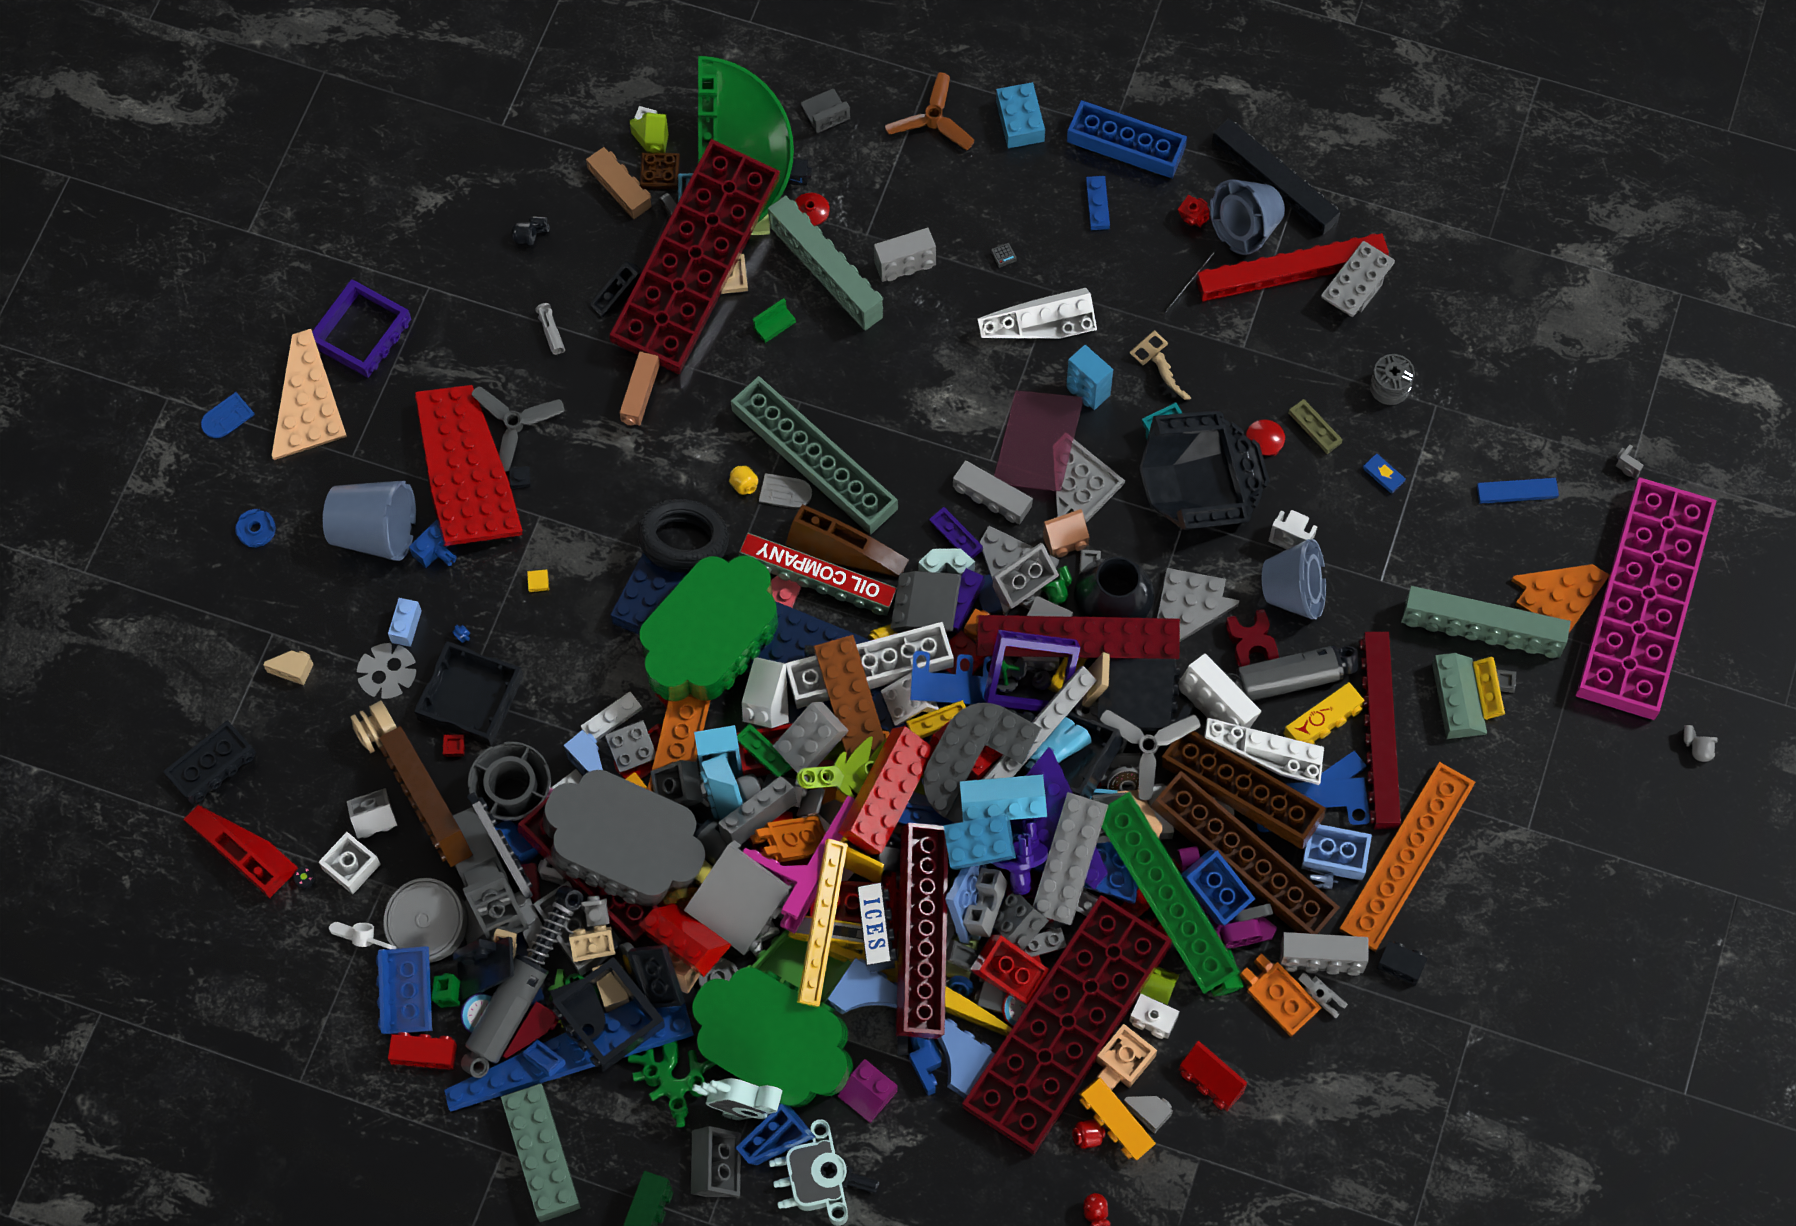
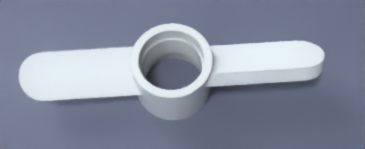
[329,922,397,949]

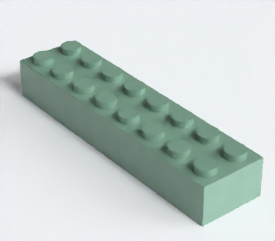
[768,196,883,331]
[1401,586,1571,658]

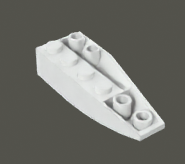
[977,288,1097,338]
[1204,718,1324,785]

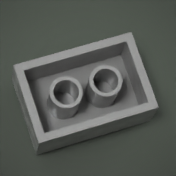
[874,228,936,282]
[773,702,849,773]

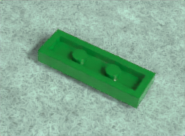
[737,724,792,778]

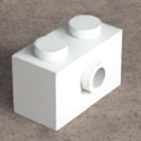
[1130,994,1179,1039]

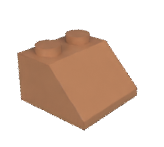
[1043,509,1089,557]

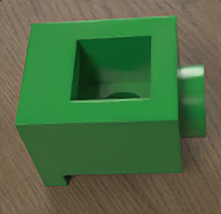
[432,973,460,1008]

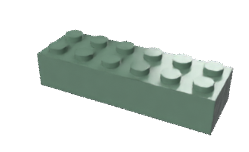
[501,1083,581,1222]

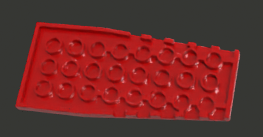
[415,385,523,546]

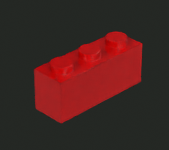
[388,1032,457,1070]

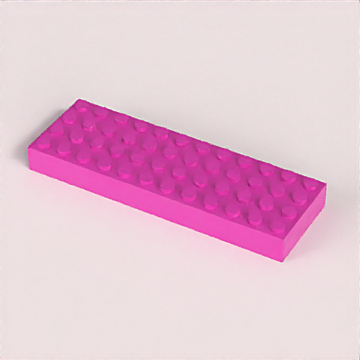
[1576,477,1717,720]

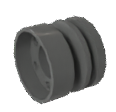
[1370,354,1415,405]

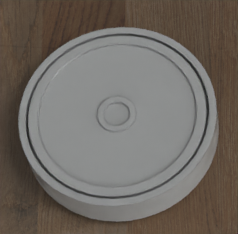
[384,878,468,963]

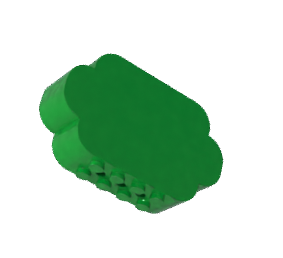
[640,556,778,701]
[692,967,853,1107]

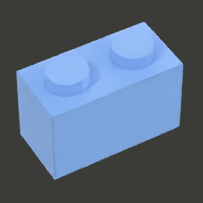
[388,598,422,647]

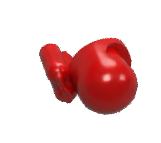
[1083,1193,1110,1226]

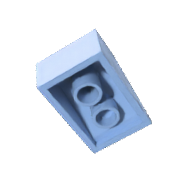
[564,730,603,776]

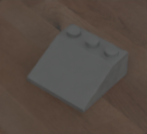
[890,571,961,633]

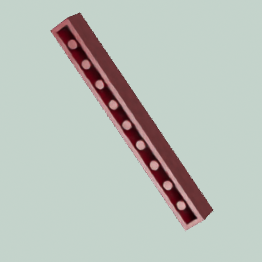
[1359,632,1401,830]

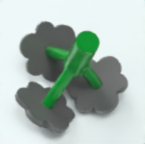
[996,657,1027,693]

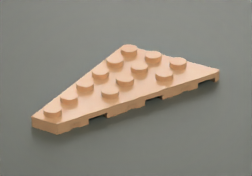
[272,329,347,460]

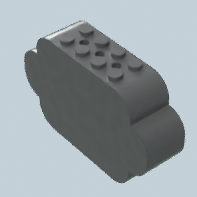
[542,770,705,907]

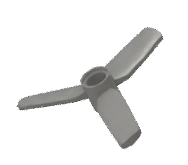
[1100,710,1200,800]

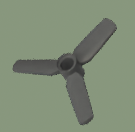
[472,386,565,472]

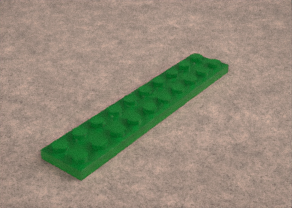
[1102,792,1241,994]

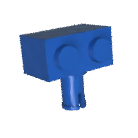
[409,520,457,568]

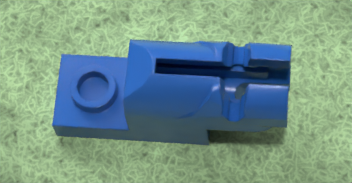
[909,1037,942,1096]

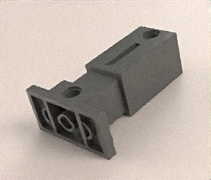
[453,807,529,942]

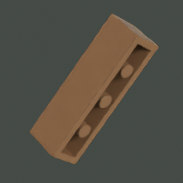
[586,147,652,219]

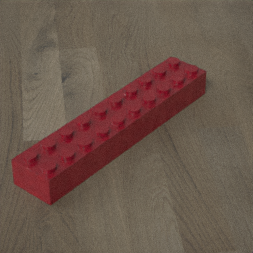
[976,615,1180,660]
[896,823,948,1039]

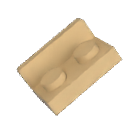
[569,924,615,962]

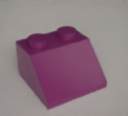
[838,1059,897,1123]

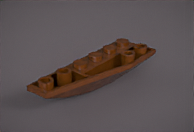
[785,504,909,577]

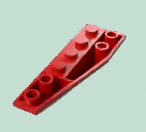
[184,805,298,898]

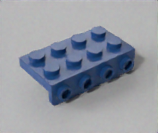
[376,946,432,1034]

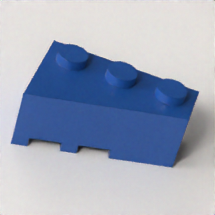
[736,1103,816,1165]

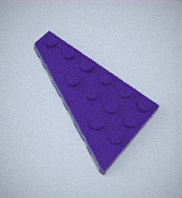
[1011,747,1108,889]

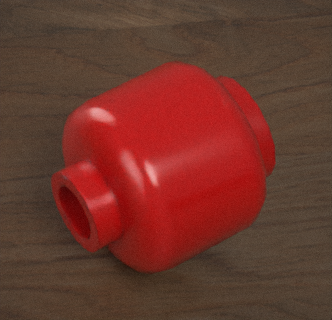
[1072,1119,1105,1149]

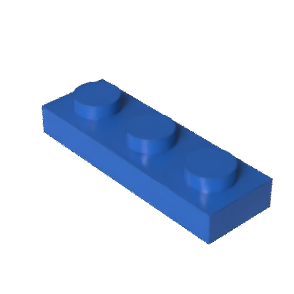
[1086,176,1110,230]

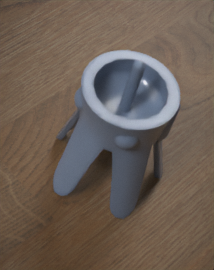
[1307,869,1338,889]

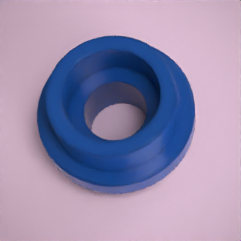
[452,625,471,643]

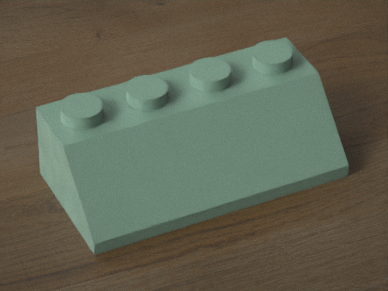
[1432,653,1487,739]

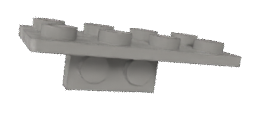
[1321,241,1395,317]

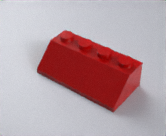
[639,903,731,977]

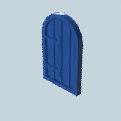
[201,392,255,438]

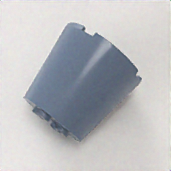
[323,481,416,560]

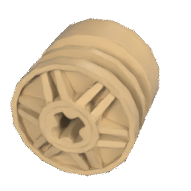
[350,700,397,754]

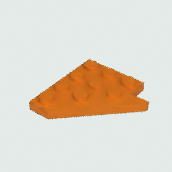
[1511,564,1610,633]

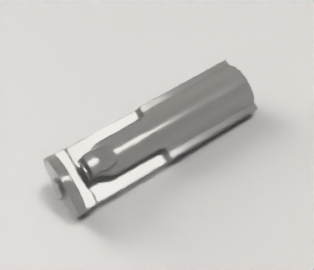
[535,303,566,354]

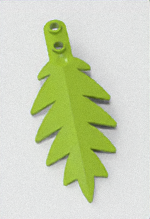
[797,736,926,797]

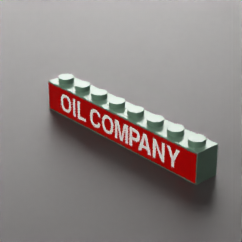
[739,533,897,616]

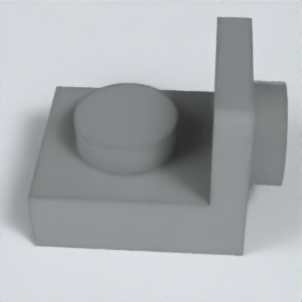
[581,895,609,926]

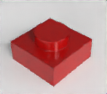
[443,735,465,757]

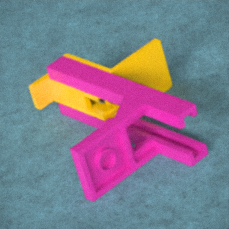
[743,789,884,934]

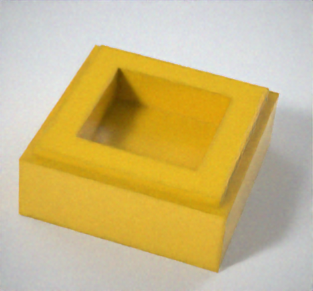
[527,570,549,592]

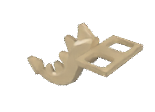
[1130,330,1191,400]

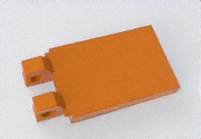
[750,815,826,862]
[1240,954,1322,1037]

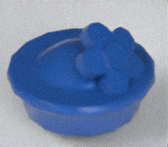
[948,975,974,998]

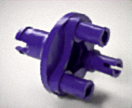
[992,818,1048,895]

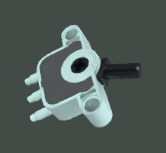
[692,1078,782,1120]
[769,1119,879,1226]

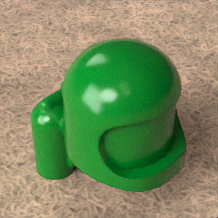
[1041,566,1072,605]

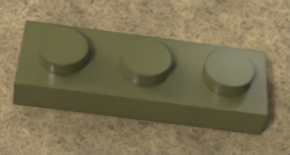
[1289,399,1343,454]

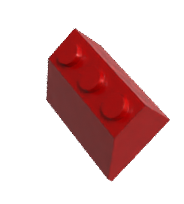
[1179,1041,1247,1111]

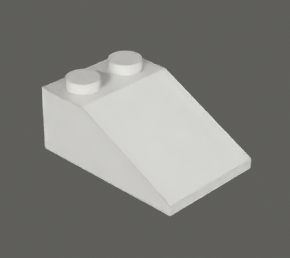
[742,658,789,728]

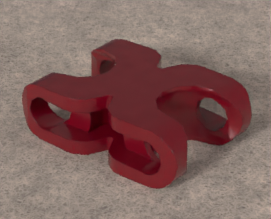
[1226,609,1279,667]

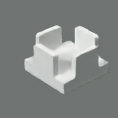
[1269,510,1317,549]

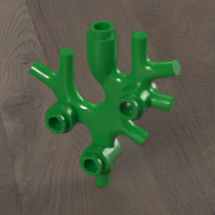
[628,1041,717,1127]

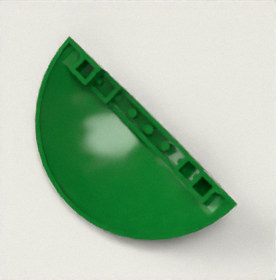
[698,56,794,223]

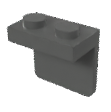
[993,892,1049,950]

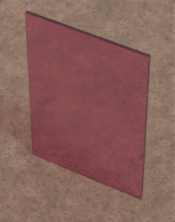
[994,391,1084,491]

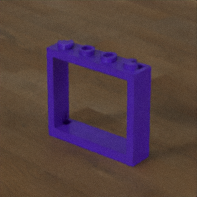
[312,279,411,378]
[984,630,1081,713]

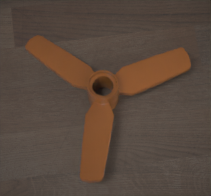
[885,72,974,150]

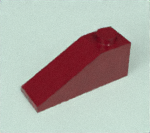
[502,1001,558,1058]

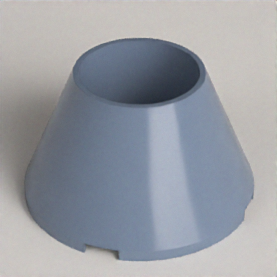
[1210,179,1285,255]
[1262,539,1326,619]

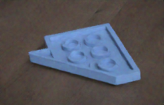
[945,864,988,944]

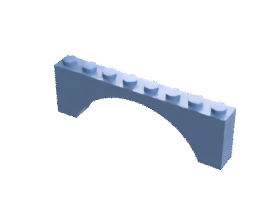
[825,958,995,1099]

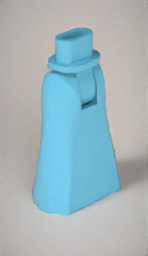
[1024,717,1091,772]

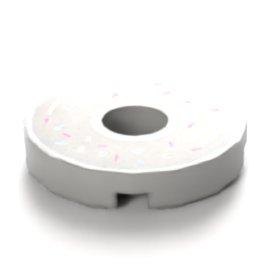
[1107,766,1139,791]

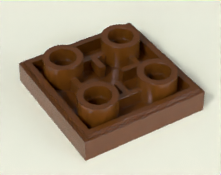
[640,153,680,190]

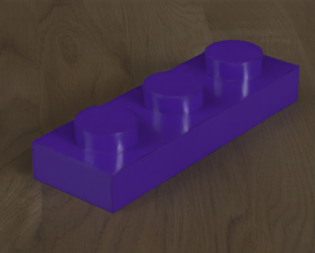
[929,507,984,559]

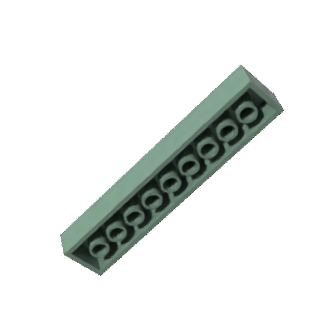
[731,376,898,535]

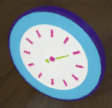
[461,993,492,1033]

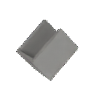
[796,788,843,824]

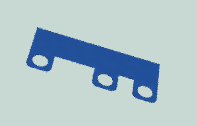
[910,651,999,704]
[1257,777,1370,832]

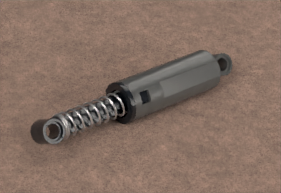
[461,885,583,1078]

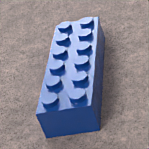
[1067,100,1187,179]

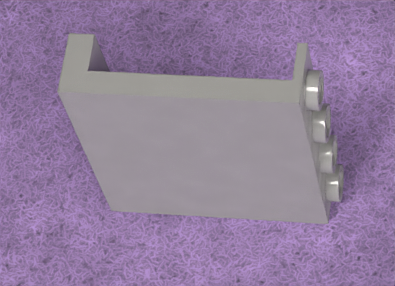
[684,840,794,955]

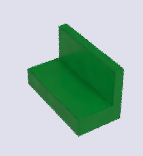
[753,298,796,343]

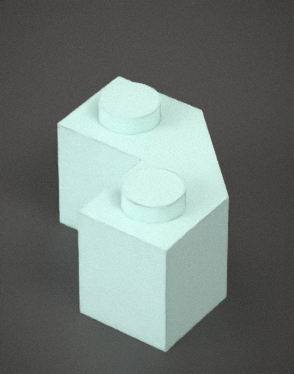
[919,549,975,577]

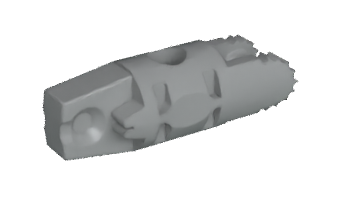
[1298,973,1348,1018]

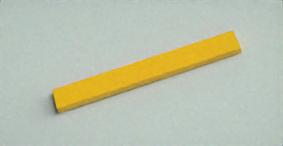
[797,839,848,1007]

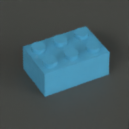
[996,82,1045,148]
[1066,345,1113,410]
[944,814,1016,870]

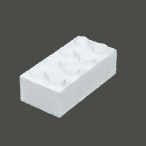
[1178,654,1261,728]

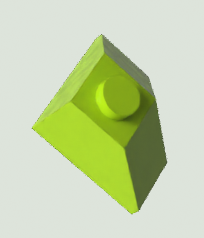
[630,113,669,153]

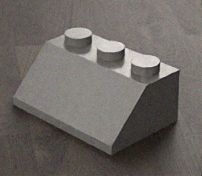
[993,543,1059,609]

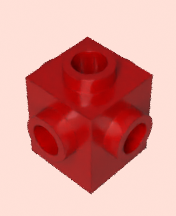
[1178,195,1210,227]

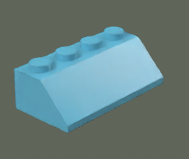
[700,754,743,821]
[960,775,1047,822]

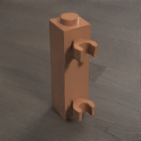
[620,352,660,425]

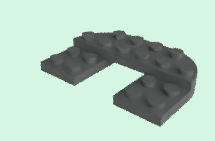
[924,703,1042,823]

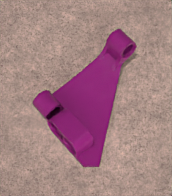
[1177,846,1277,949]

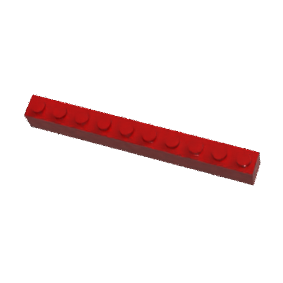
[1196,233,1389,302]

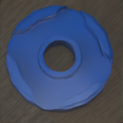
[235,509,276,547]

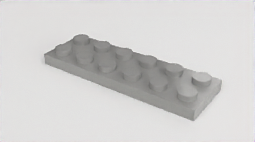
[1033,792,1108,925]

